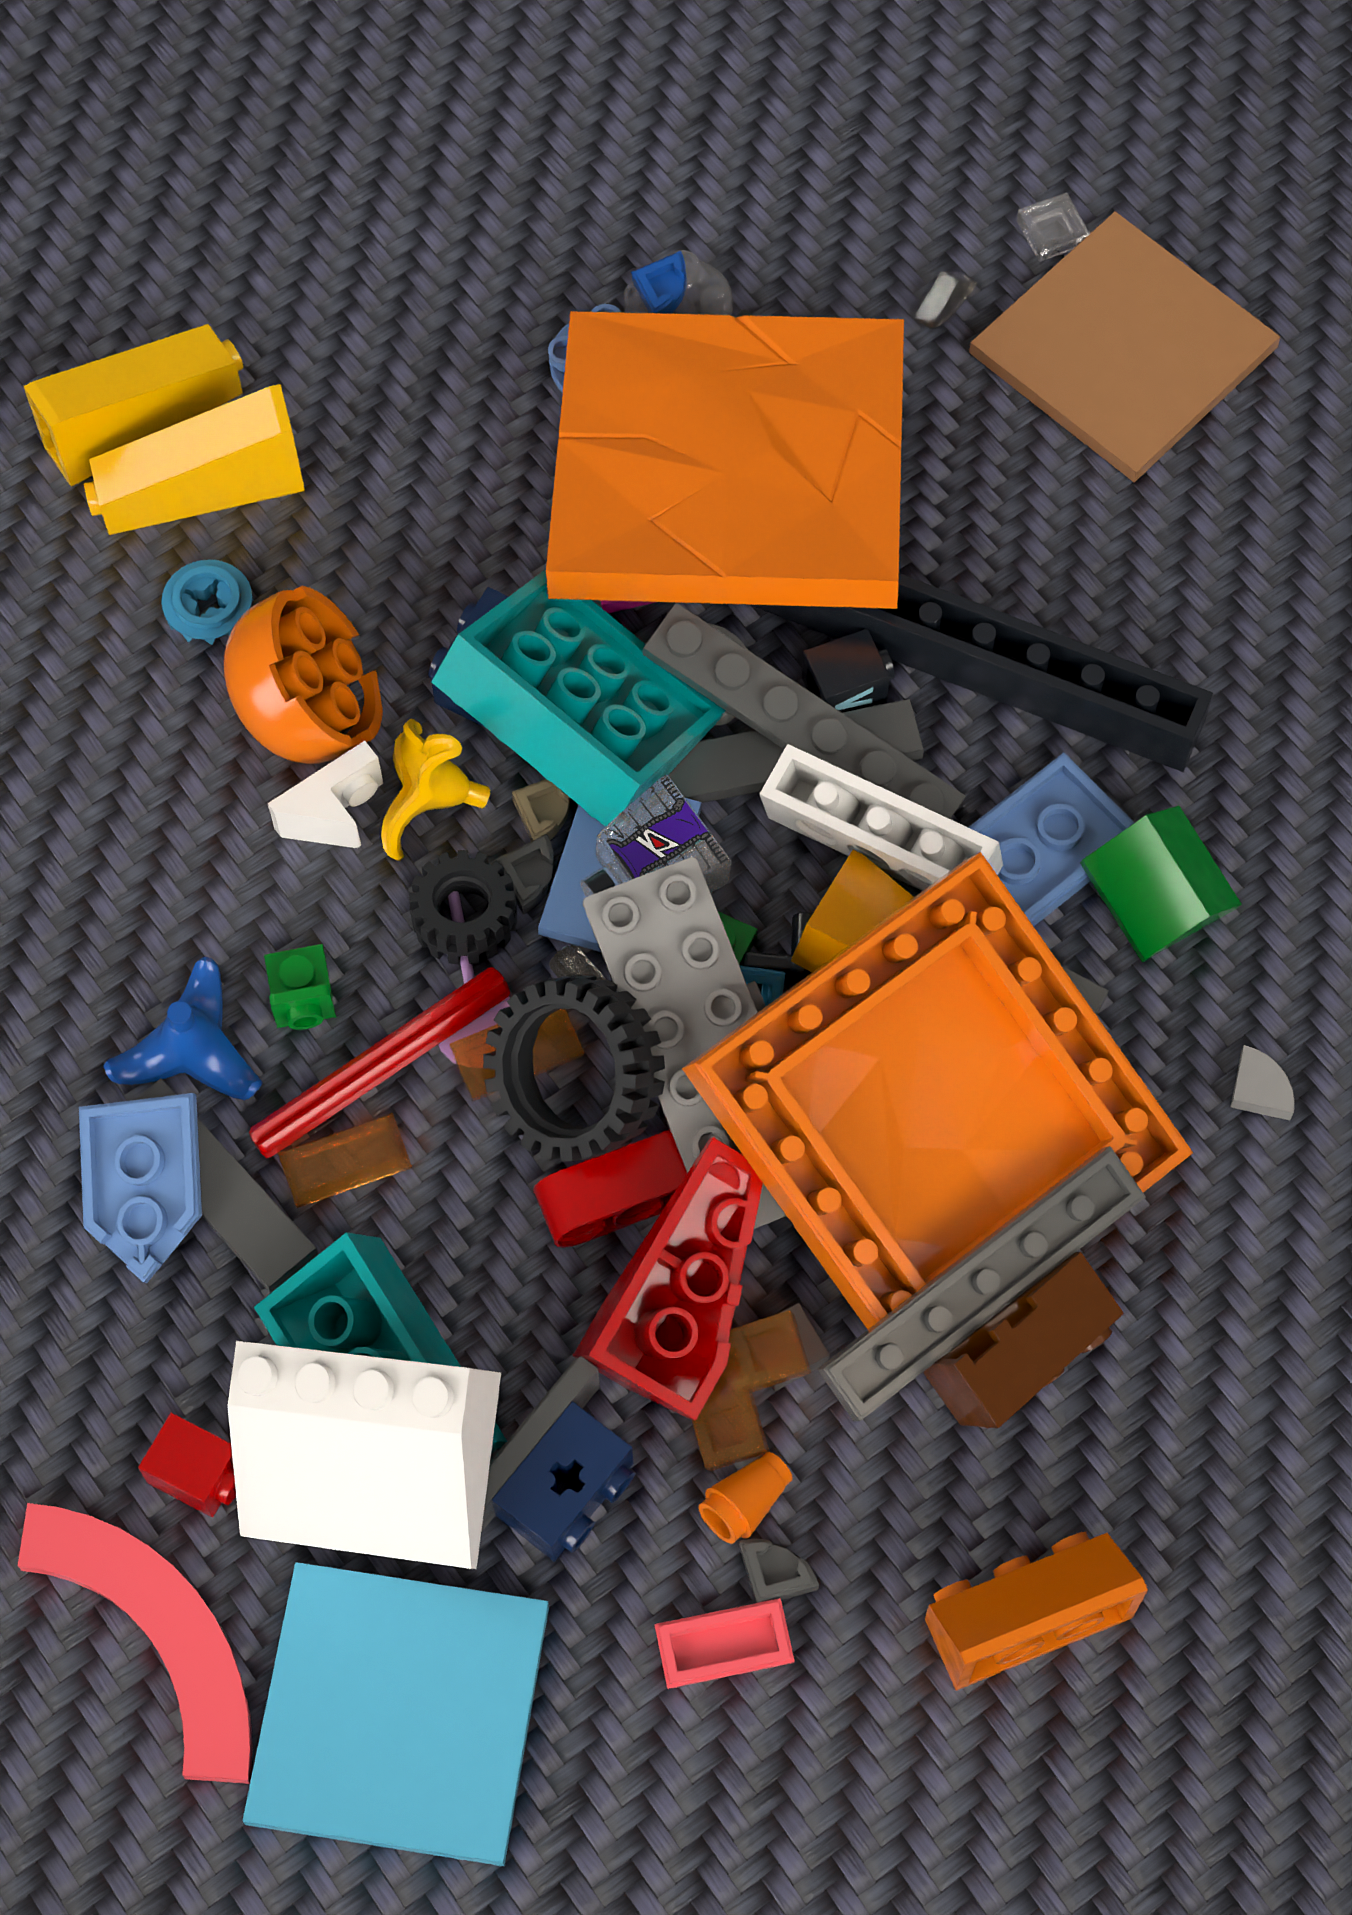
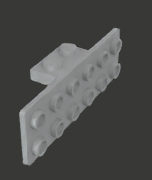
[583,857,787,1229]

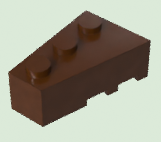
[923,1252,1124,1429]

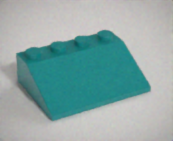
[431,569,726,830]

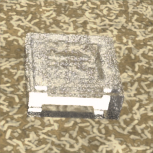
[1017,192,1090,262]

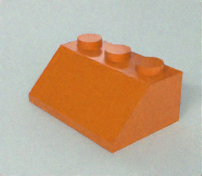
[925,1532,1148,1691]

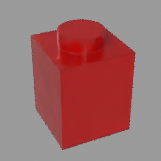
[138,1413,236,1518]

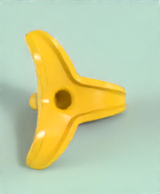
[381,718,490,861]

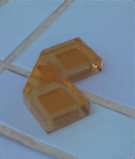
[692,1310,811,1472]

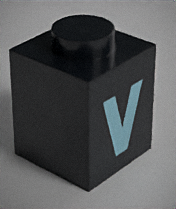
[802,628,895,713]

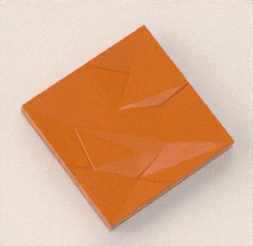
[546,311,904,609]
[682,852,1193,1330]

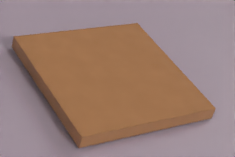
[969,212,1281,483]

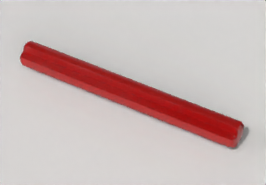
[249,967,510,1158]

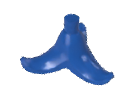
[103,957,263,1100]

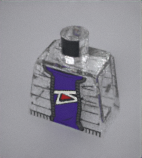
[580,774,732,897]

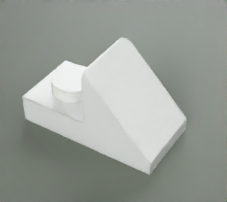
[268,741,383,848]

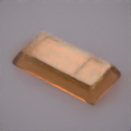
[278,1113,412,1208]

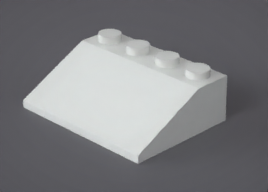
[228,1341,501,1569]

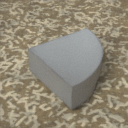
[1230,1045,1294,1121]

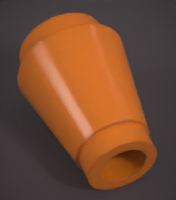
[699,1452,793,1544]

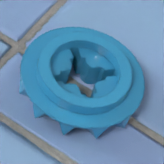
[162,560,254,645]

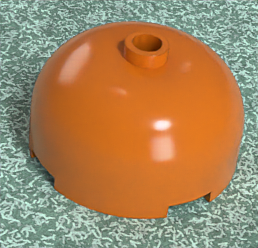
[224,586,383,764]

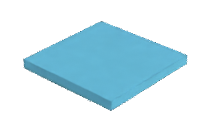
[243,1562,549,1866]

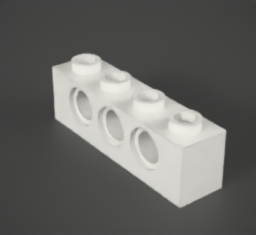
[760,744,1003,891]

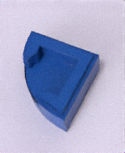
[631,251,687,314]

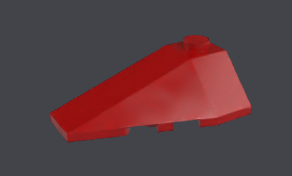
[573,1137,763,1420]

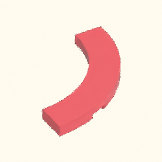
[18,1503,253,1784]

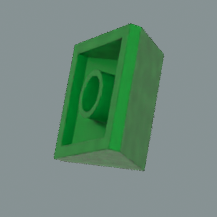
[1080,805,1242,962]

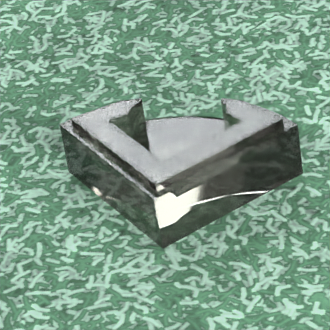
[915,271,978,329]

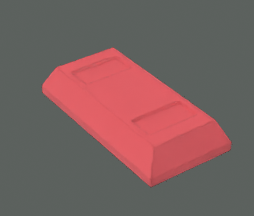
[654,1598,795,1689]

